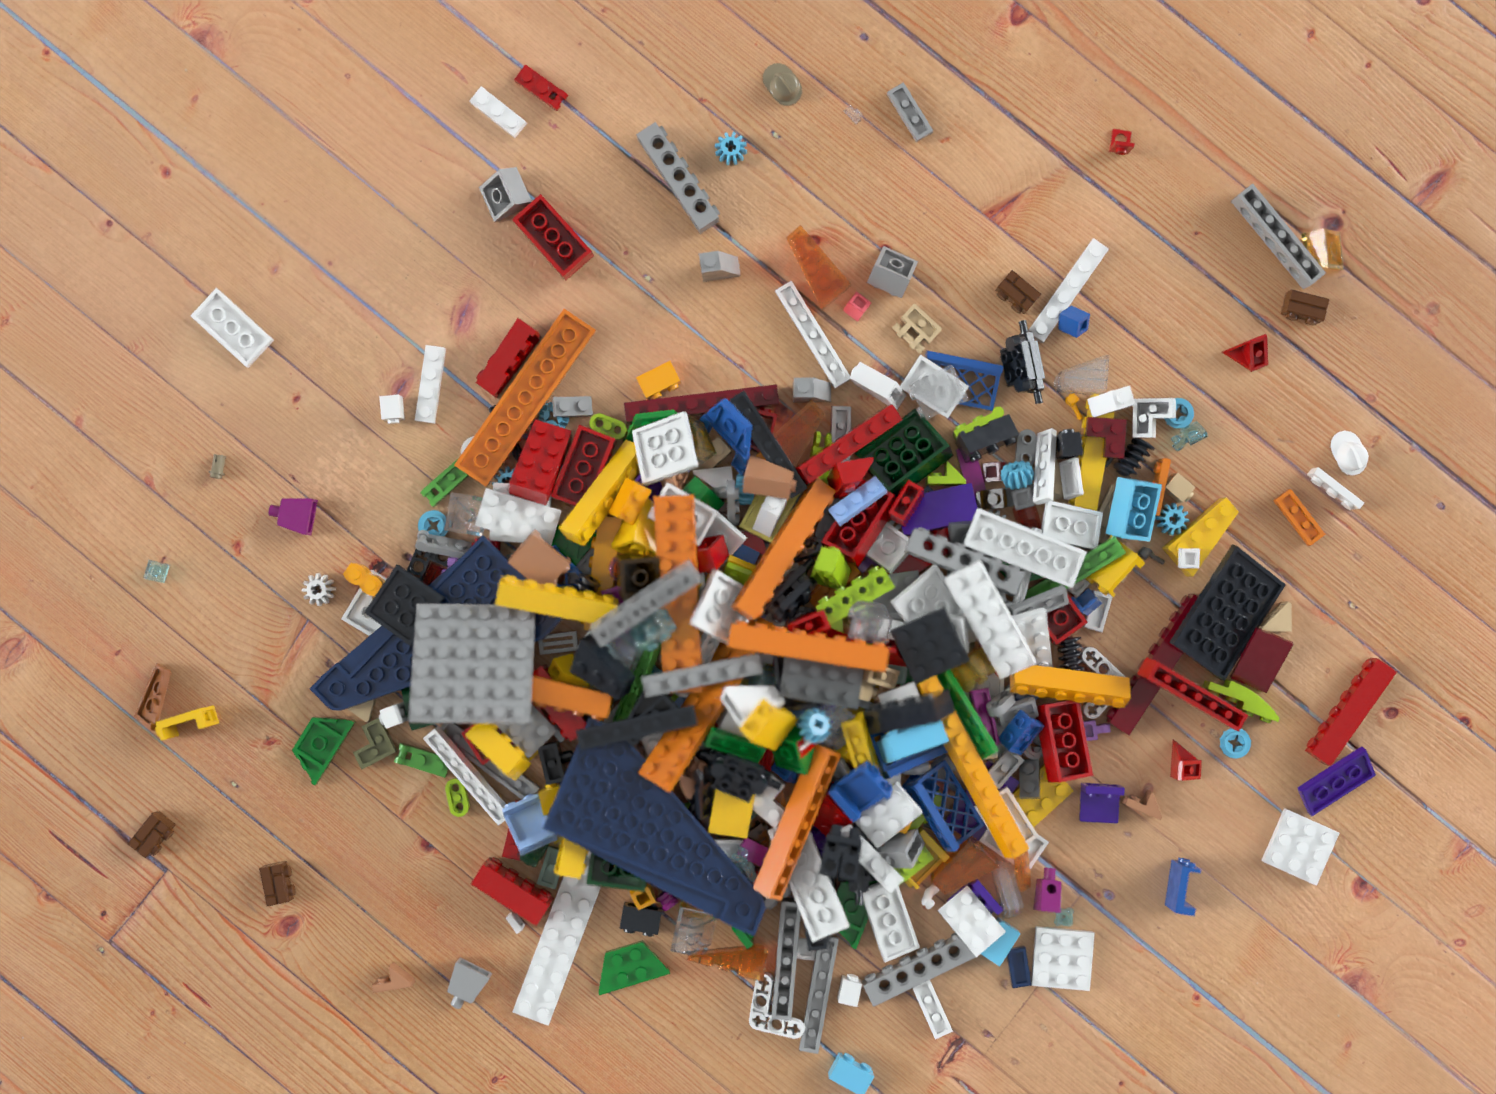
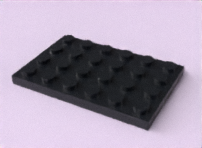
[1169,544,1286,681]

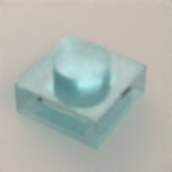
[143,560,170,583]

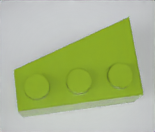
[810,546,851,590]

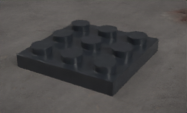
[364,564,445,646]
[890,606,970,684]

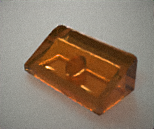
[1014,850,1031,892]

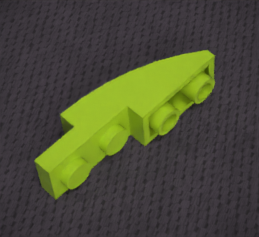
[1202,680,1280,724]

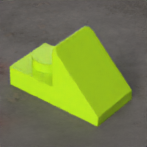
[925,461,966,486]

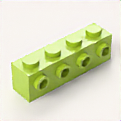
[816,566,895,625]

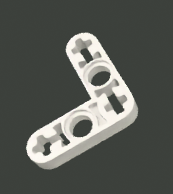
[1080,647,1125,719]
[749,972,805,1039]

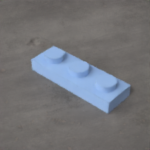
[828,476,888,526]

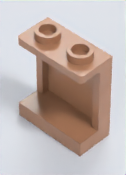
[508,529,571,585]

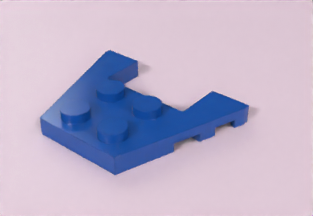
[693,398,752,476]

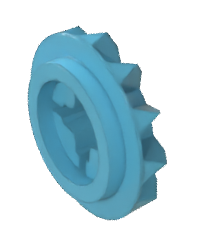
[1165,398,1194,429]
[538,402,569,428]
[418,510,449,536]
[1219,728,1251,759]

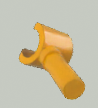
[1065,393,1083,420]

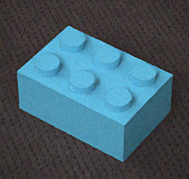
[1106,477,1162,541]
[876,721,949,764]

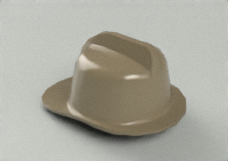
[763,63,802,106]

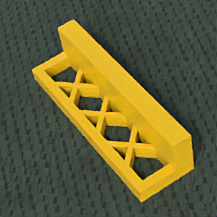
[841,711,883,778]

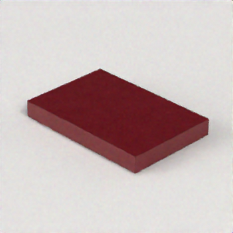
[1230,627,1294,693]

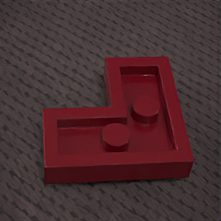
[1085,417,1127,459]

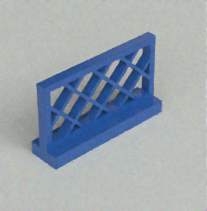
[925,351,1004,411]
[870,731,947,780]
[906,760,985,852]

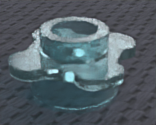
[1054,907,1074,927]

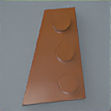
[134,663,171,731]

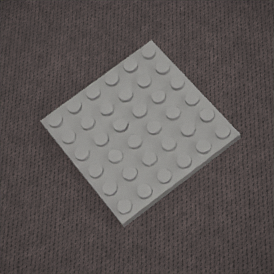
[409,604,536,724]

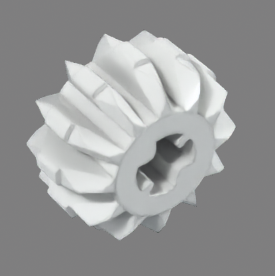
[302,573,336,606]

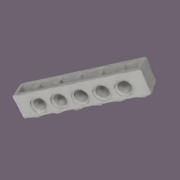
[636,122,720,234]
[1231,184,1326,289]
[904,527,1024,597]
[590,559,700,647]
[771,897,801,1021]
[862,932,975,1007]

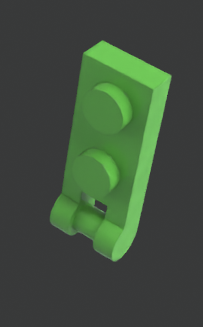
[420,458,469,507]
[394,743,449,778]

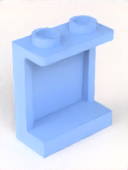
[502,793,557,856]

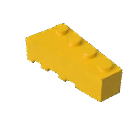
[1162,497,1239,577]

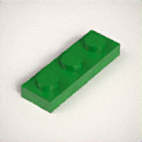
[704,727,766,763]

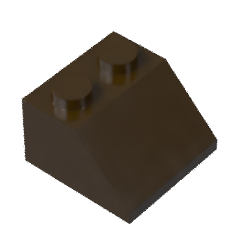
[616,554,660,599]

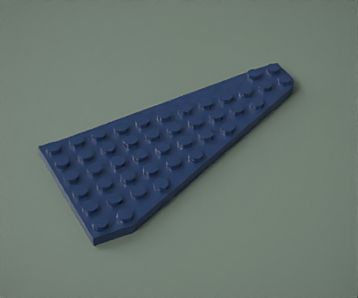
[310,535,564,711]
[542,717,765,936]

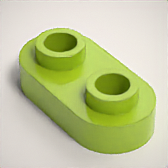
[590,413,627,440]
[445,778,470,817]

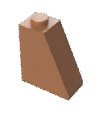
[743,455,796,499]

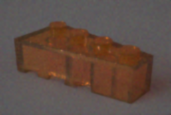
[786,225,851,311]

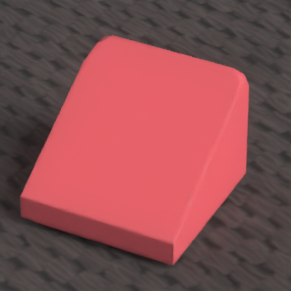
[843,292,872,321]

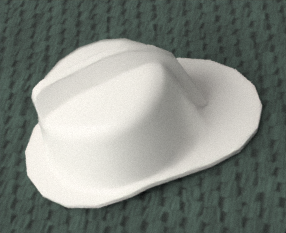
[1330,431,1369,475]

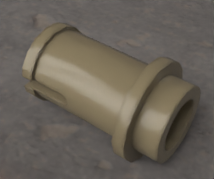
[209,454,226,479]

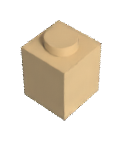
[1165,473,1196,503]

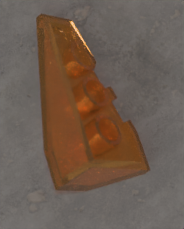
[687,944,768,982]

